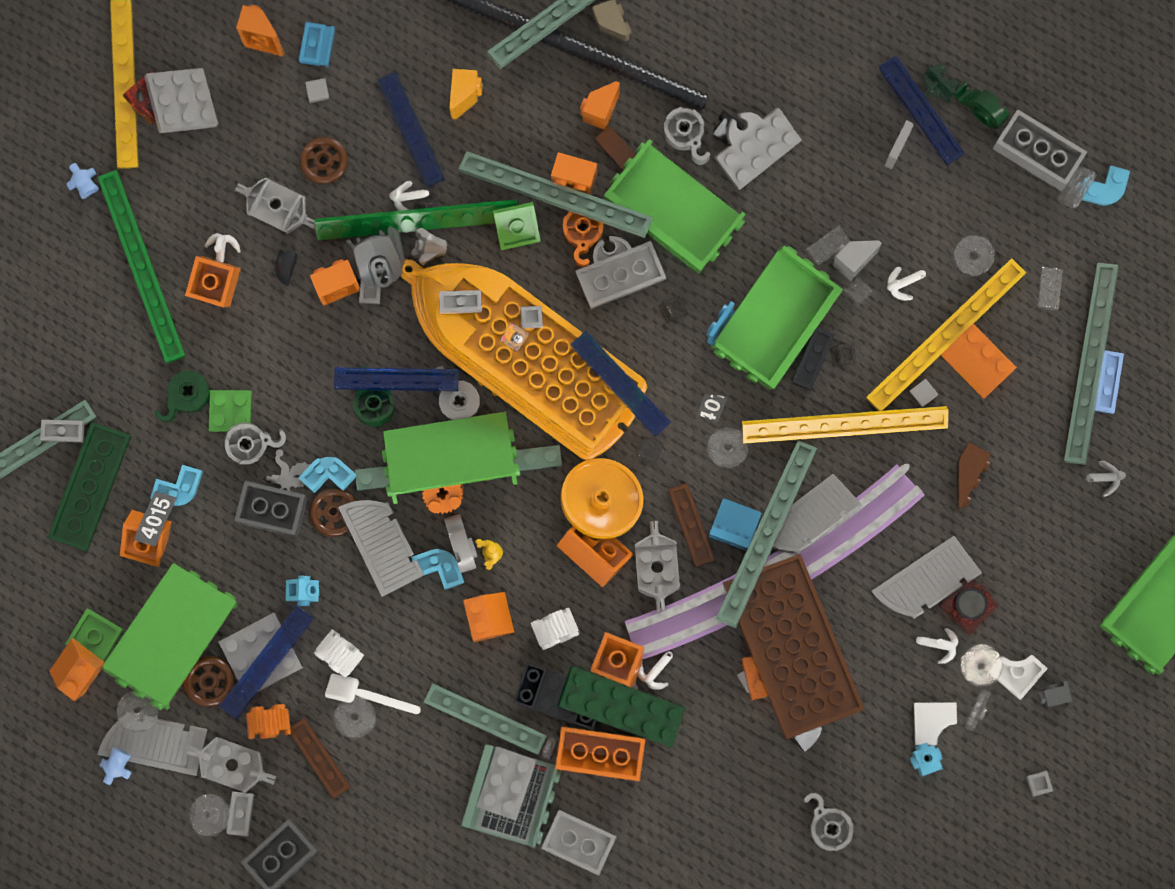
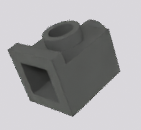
[1038,681,1072,708]

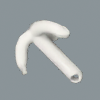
[389,181,429,211]
[205,233,240,262]
[887,267,926,301]
[916,628,958,664]
[638,651,673,690]

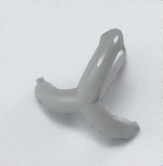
[1086,461,1126,497]

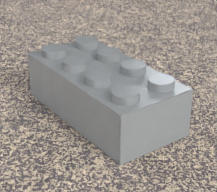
[993,109,1087,191]

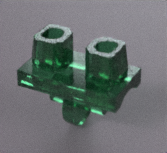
[921,64,959,103]

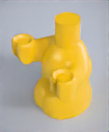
[475,539,503,570]

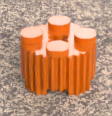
[422,484,464,514]
[246,704,291,739]

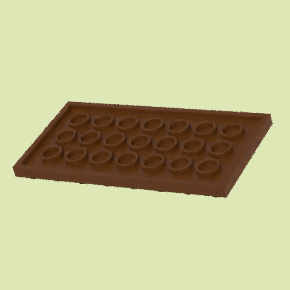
[723,554,865,740]

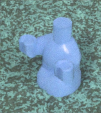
[66,163,99,199]
[99,747,132,785]

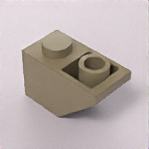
[592,0,631,42]

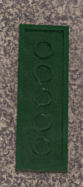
[47,422,132,552]
[557,666,685,748]

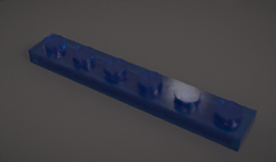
[879,56,965,166]
[377,72,445,187]
[570,331,671,437]
[334,367,459,391]
[220,606,314,719]

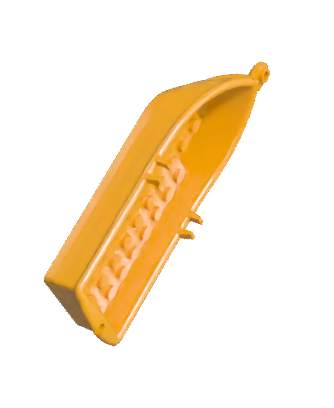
[401,260,647,461]

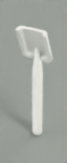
[325,673,421,714]

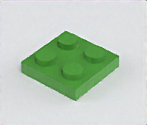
[493,202,541,250]
[209,390,252,432]
[65,608,124,662]

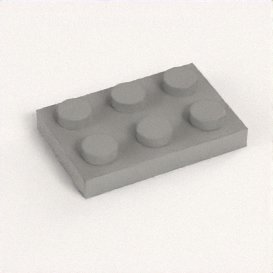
[476,747,537,821]
[541,810,616,875]

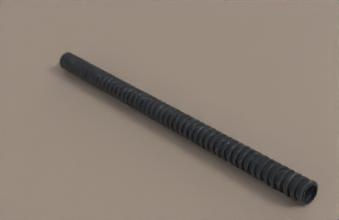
[447,0,708,110]

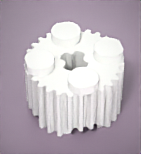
[531,608,579,650]
[314,630,364,678]

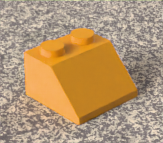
[450,69,482,120]

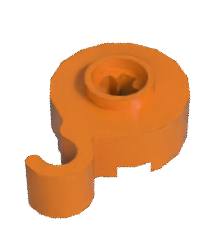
[563,211,603,268]

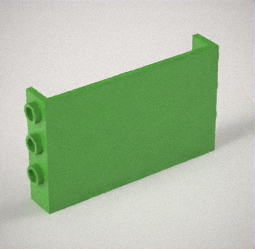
[603,139,745,274]
[711,246,843,390]
[382,412,520,504]
[1099,534,1175,674]
[102,563,237,711]

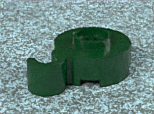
[953,81,1009,129]
[353,366,395,427]
[155,371,210,423]

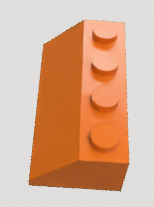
[555,727,645,781]

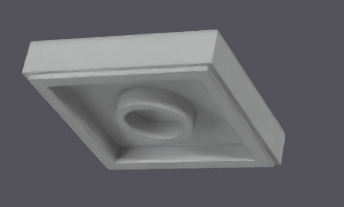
[885,120,913,169]

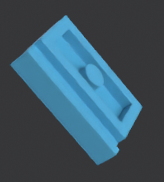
[299,22,335,67]

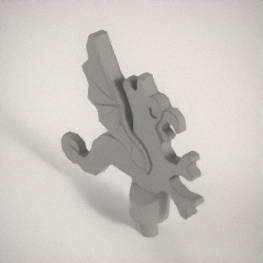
[266,449,311,491]

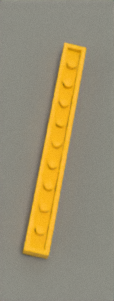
[111,0,139,169]
[866,258,1026,411]
[742,406,948,443]

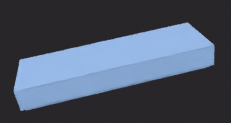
[1095,350,1124,414]

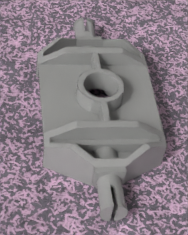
[235,178,315,234]
[635,521,680,612]
[186,737,276,793]

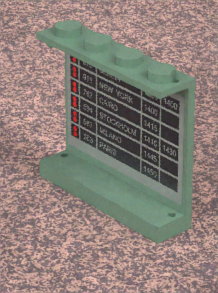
[461,744,561,848]

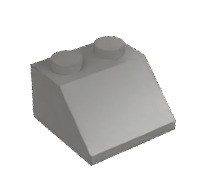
[833,241,882,281]

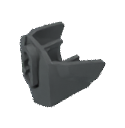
[343,226,405,288]

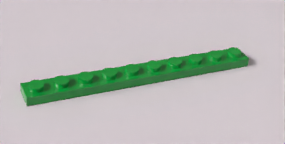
[98,170,186,364]
[314,199,518,240]

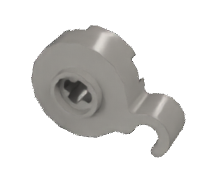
[664,107,710,165]
[433,366,480,420]
[224,422,286,464]
[444,514,478,573]
[803,793,853,851]

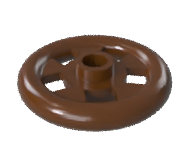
[299,137,348,184]
[309,488,356,537]
[184,657,234,707]

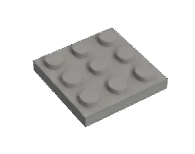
[144,68,218,133]
[219,613,303,697]

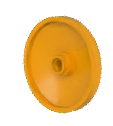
[560,458,643,539]

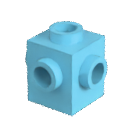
[286,576,319,606]
[910,743,943,776]

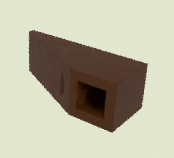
[956,442,991,510]

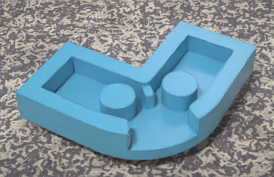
[1080,165,1130,206]
[299,457,357,493]
[150,465,203,506]
[411,549,464,590]

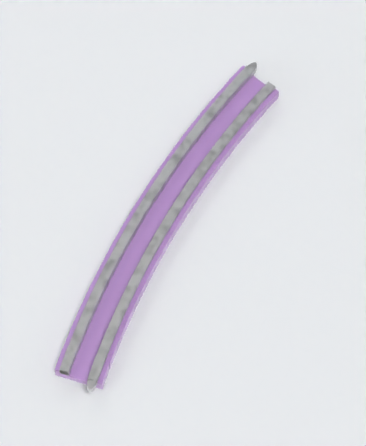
[625,464,924,660]

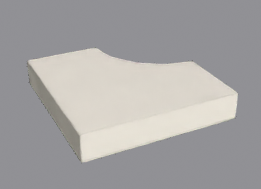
[988,655,1048,700]
[914,703,957,745]

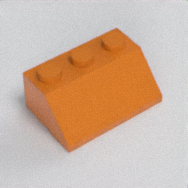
[236,5,284,56]
[941,324,1017,399]
[557,527,634,588]

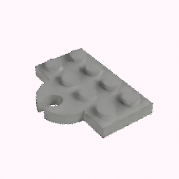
[714,108,802,190]
[575,236,666,309]

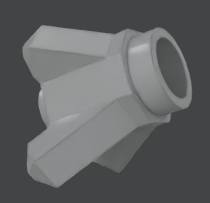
[411,228,447,265]

